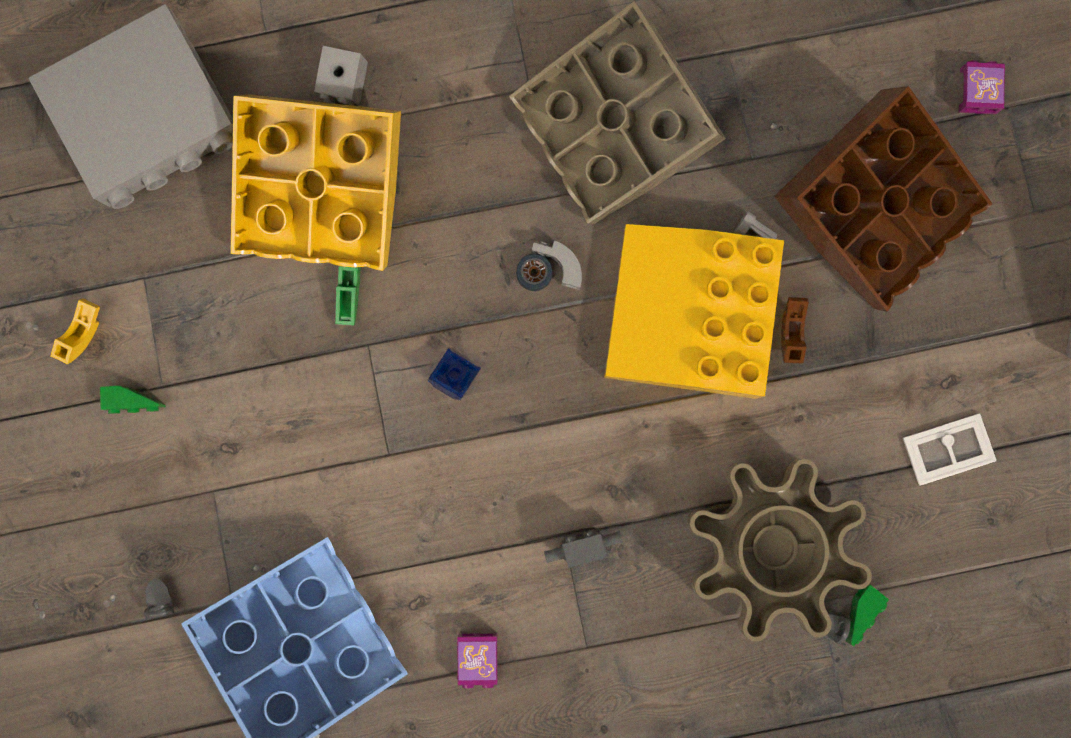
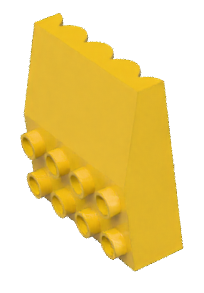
[231,94,401,271]
[604,224,784,399]

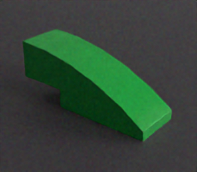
[335,266,361,325]

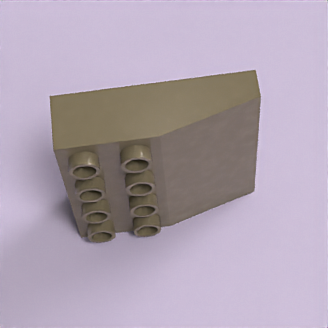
[509,1,726,224]

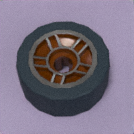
[516,254,552,291]

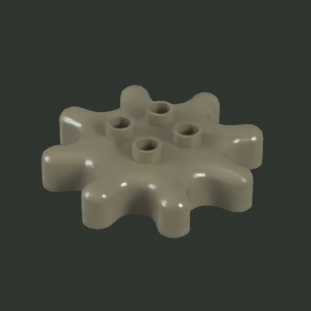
[687,459,872,642]

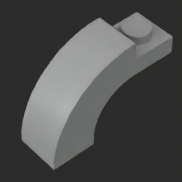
[532,241,582,290]

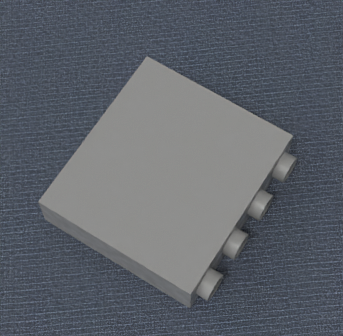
[28,4,233,209]

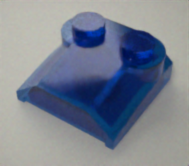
[428,348,481,401]

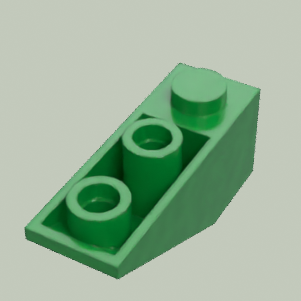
[100,386,166,414]
[846,584,889,647]

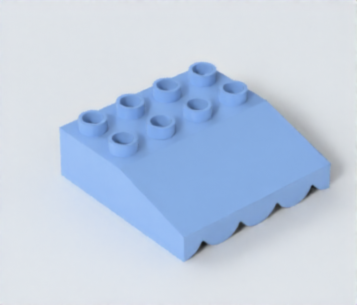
[181,537,408,738]

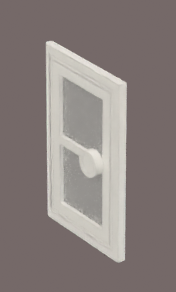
[903,414,996,486]

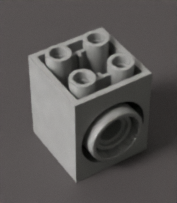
[314,46,368,106]

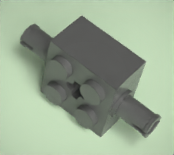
[544,529,623,568]

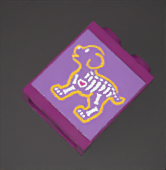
[959,60,1005,114]
[457,633,498,688]

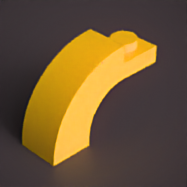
[51,298,100,364]

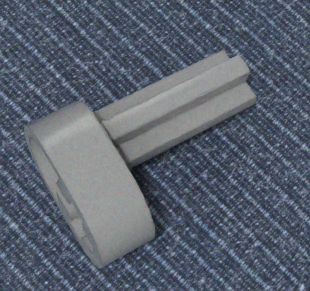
[733,211,778,239]

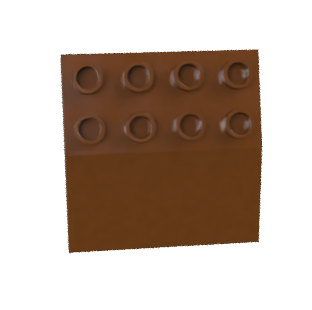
[774,86,993,312]

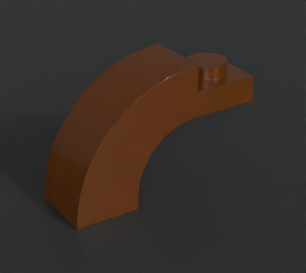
[781,297,809,363]

